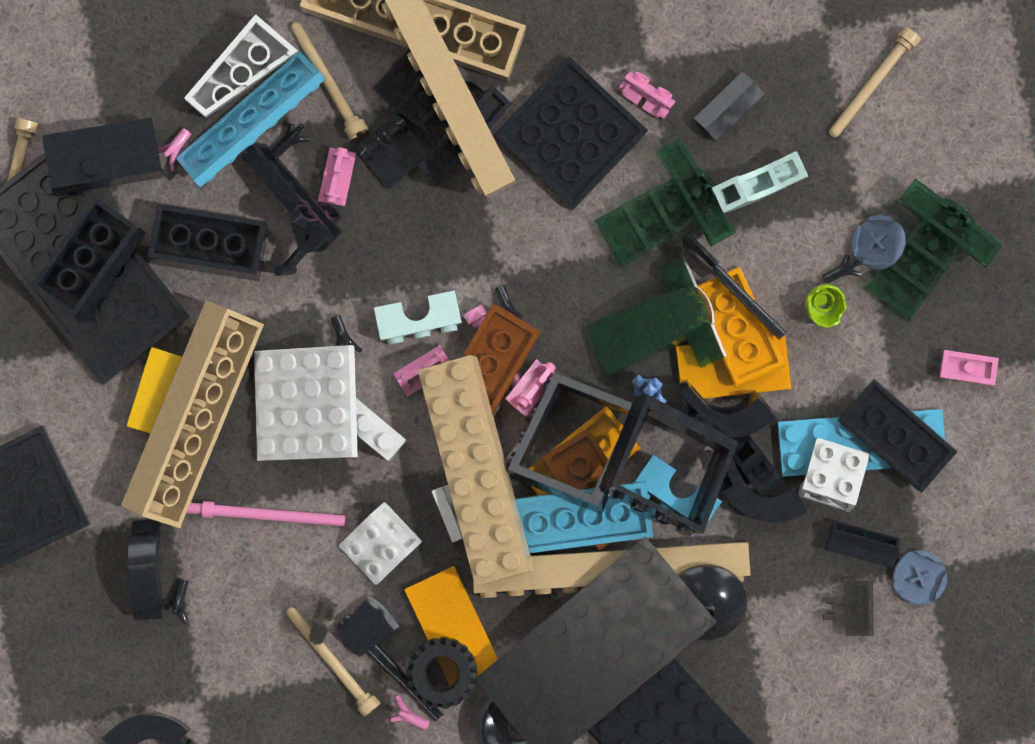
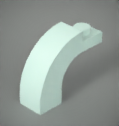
[712,152,808,213]

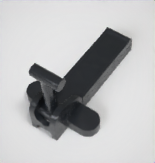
[242,143,342,276]

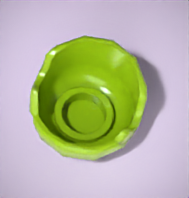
[804,283,847,328]

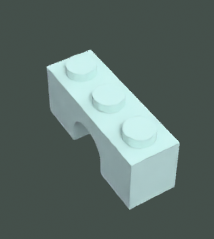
[374,290,462,345]

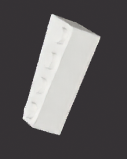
[184,15,298,118]

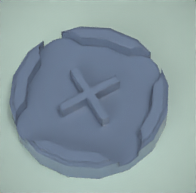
[852,214,906,270]
[892,550,947,605]

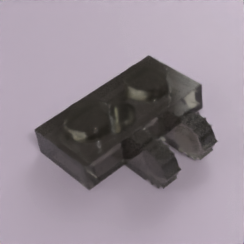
[823,580,874,636]
[309,593,338,645]

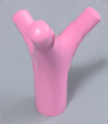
[158,128,192,171]
[390,695,430,731]

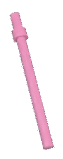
[187,501,346,526]

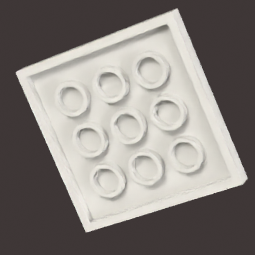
[254,345,358,461]

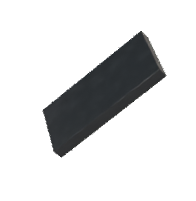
[837,379,958,493]

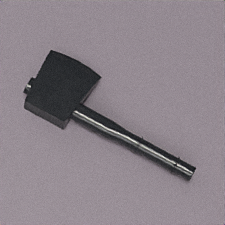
[682,233,787,340]
[337,595,443,722]

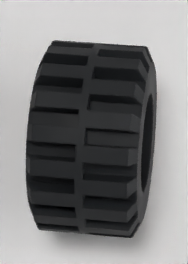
[407,637,477,709]

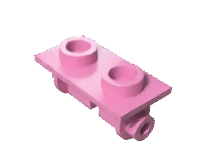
[618,71,676,119]
[318,147,357,206]
[393,345,450,397]
[505,359,556,417]

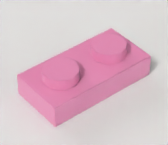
[939,350,999,386]

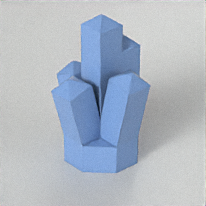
[631,374,667,403]

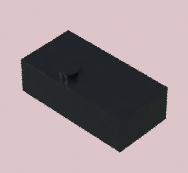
[42,118,162,196]
[30,196,146,322]
[148,204,269,281]

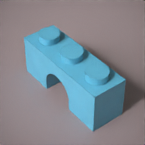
[634,455,722,521]

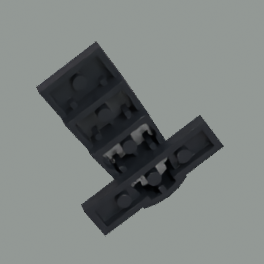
[372,48,512,185]

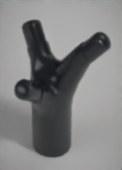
[272,123,310,157]
[822,254,863,284]
[495,285,523,319]
[331,315,363,353]
[164,578,189,623]

